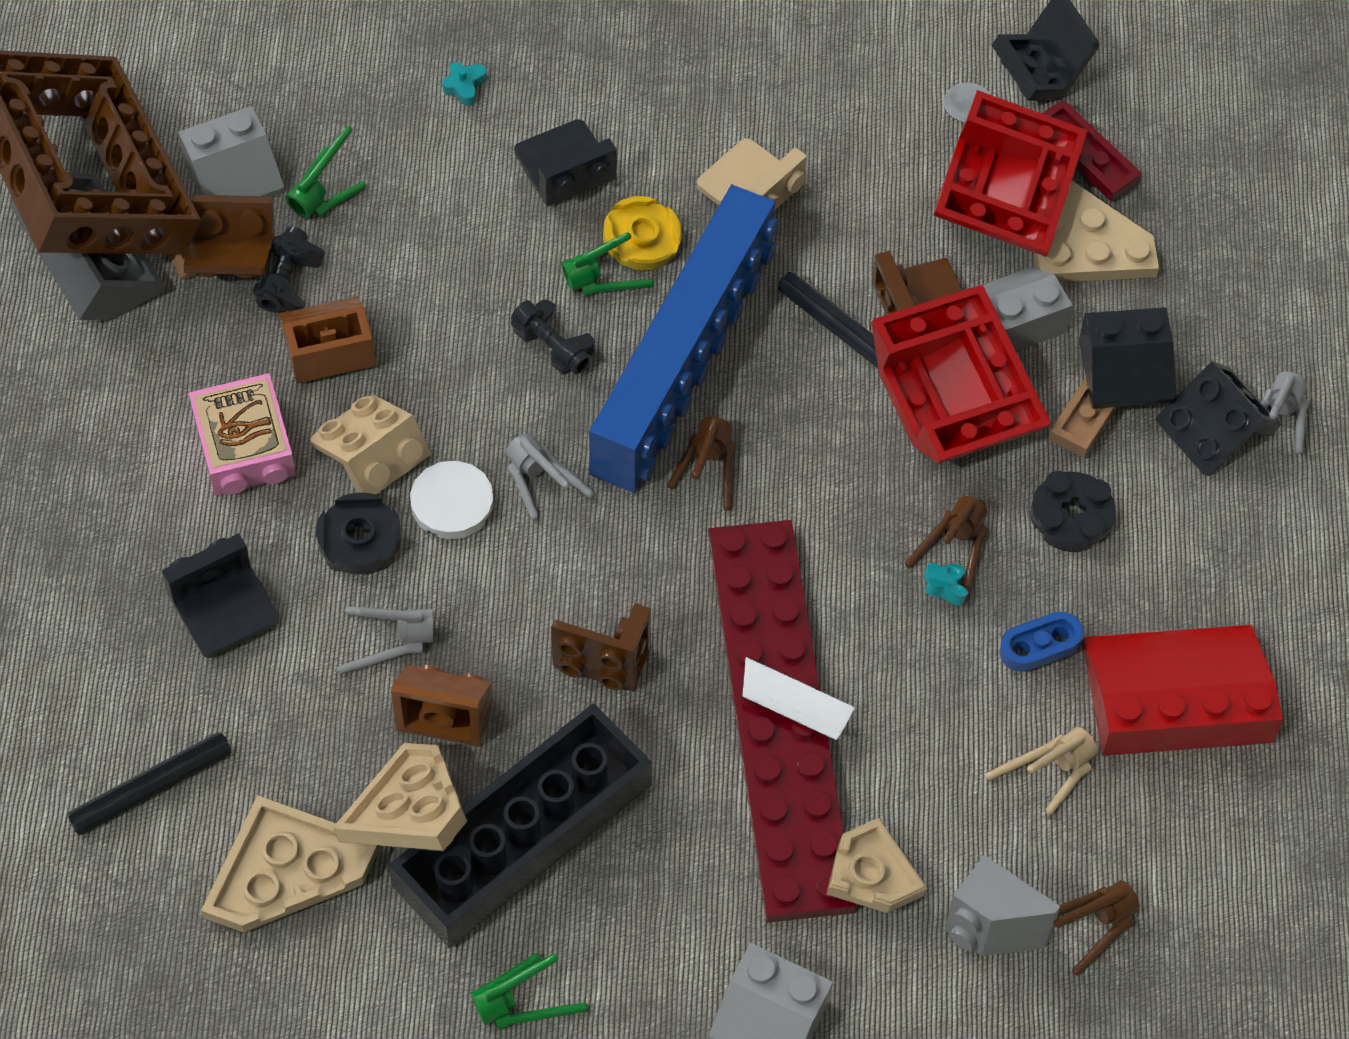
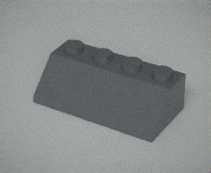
[10,173,165,320]

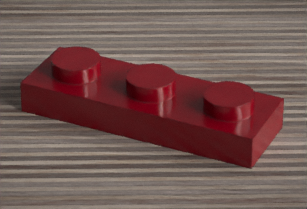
[1042,99,1142,202]

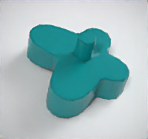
[442,62,487,106]
[923,563,968,606]

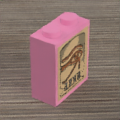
[188,373,296,496]

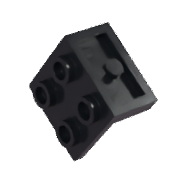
[1156,361,1281,476]

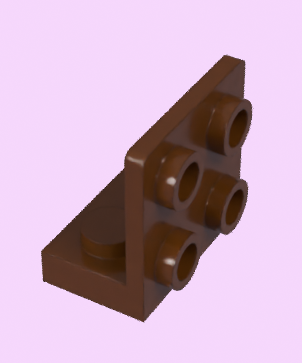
[184,195,275,278]
[872,251,962,315]
[551,603,651,692]

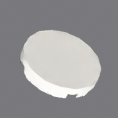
[410,461,494,540]

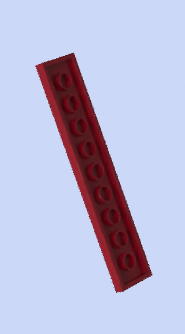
[708,520,856,923]

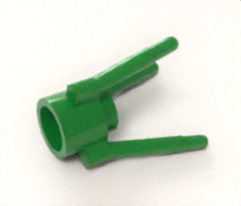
[285,126,367,219]
[561,232,654,297]
[470,953,589,1030]

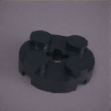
[1030,471,1116,552]
[316,492,402,574]

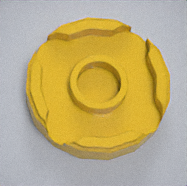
[602,196,682,270]

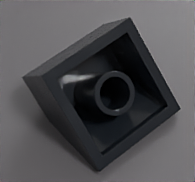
[1079,307,1174,409]

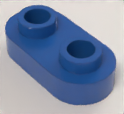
[999,612,1083,672]

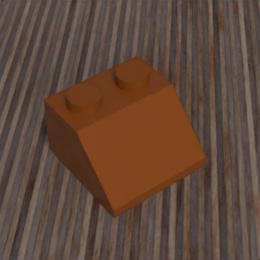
[391,665,493,747]

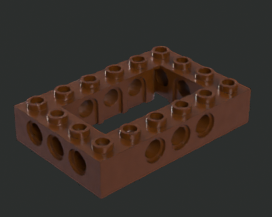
[0,50,201,254]

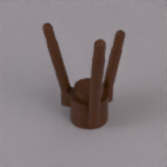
[667,416,736,510]
[905,496,988,602]
[1054,880,1140,976]

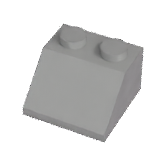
[178,106,285,196]
[983,267,1073,351]
[945,855,1060,956]
[708,942,833,1039]

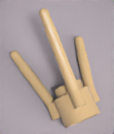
[985,727,1098,815]

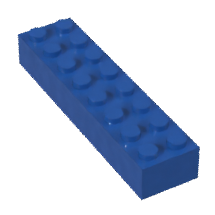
[589,184,779,493]

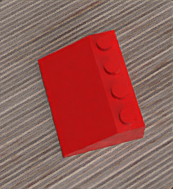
[1082,625,1283,756]

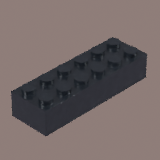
[388,703,652,949]

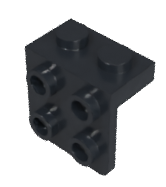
[991,0,1099,101]
[514,119,617,207]
[161,533,280,658]

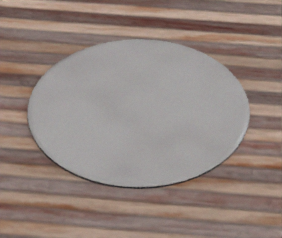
[943,83,991,122]

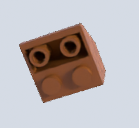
[278,296,376,384]

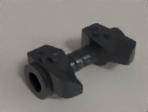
[253,227,325,313]
[511,300,595,375]

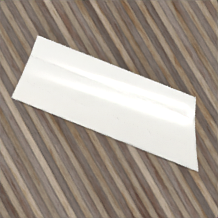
[742,657,855,740]

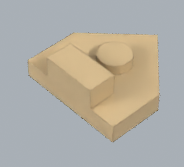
[827,818,928,913]

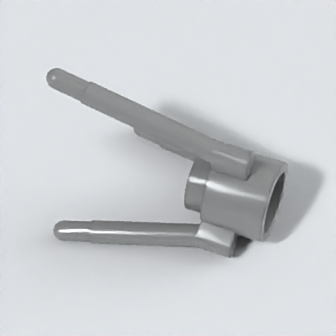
[1233,372,1310,454]
[506,433,594,520]
[337,606,433,674]

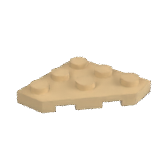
[1034,181,1159,282]
[333,743,467,851]
[201,795,381,933]

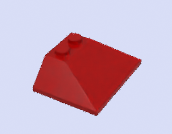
[933,90,1088,257]
[871,284,1051,464]

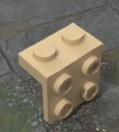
[697,138,807,210]
[310,395,432,495]

